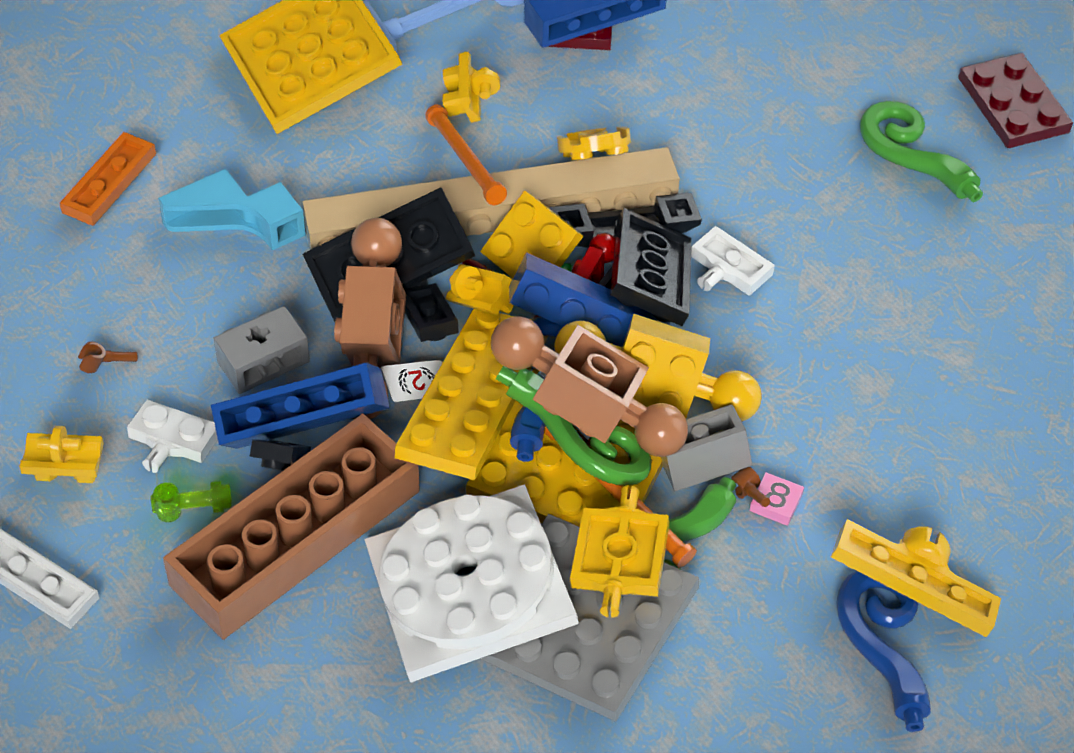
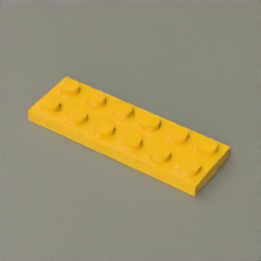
[394,309,548,480]

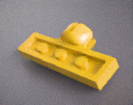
[831,519,1001,637]

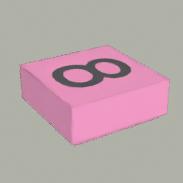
[749,472,804,526]

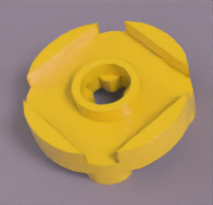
[557,127,631,160]

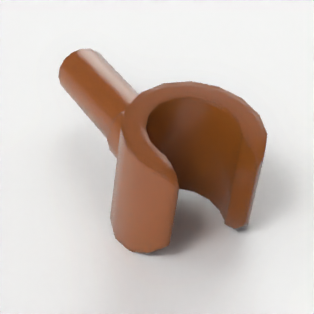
[78,341,137,373]
[731,467,770,507]

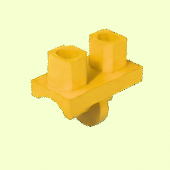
[442,51,500,123]
[445,264,514,315]
[19,426,104,483]

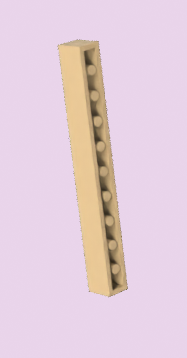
[302,147,680,250]

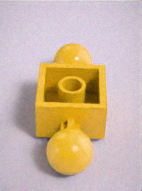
[554,314,762,421]

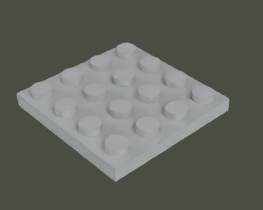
[480,514,699,721]

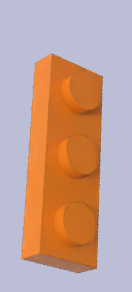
[60,132,156,226]

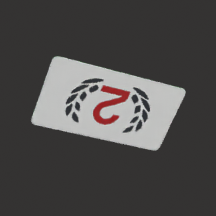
[381,360,443,402]

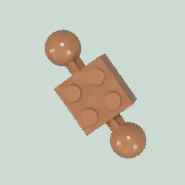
[334,218,406,419]
[491,316,688,457]

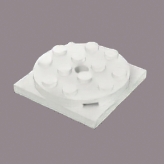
[364,484,579,683]

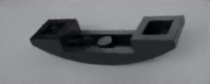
[548,193,702,248]

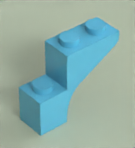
[158,169,305,251]

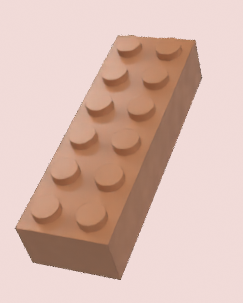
[163,413,420,640]

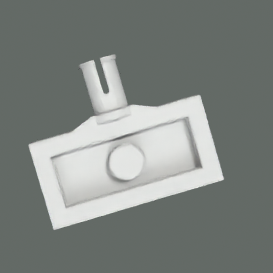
[691,226,775,296]
[127,399,218,473]

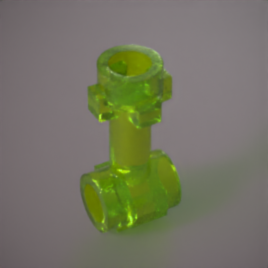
[150,481,232,522]

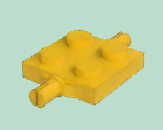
[570,485,669,618]

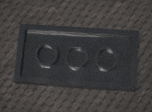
[302,187,475,322]
[610,208,692,326]

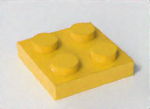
[480,190,583,279]

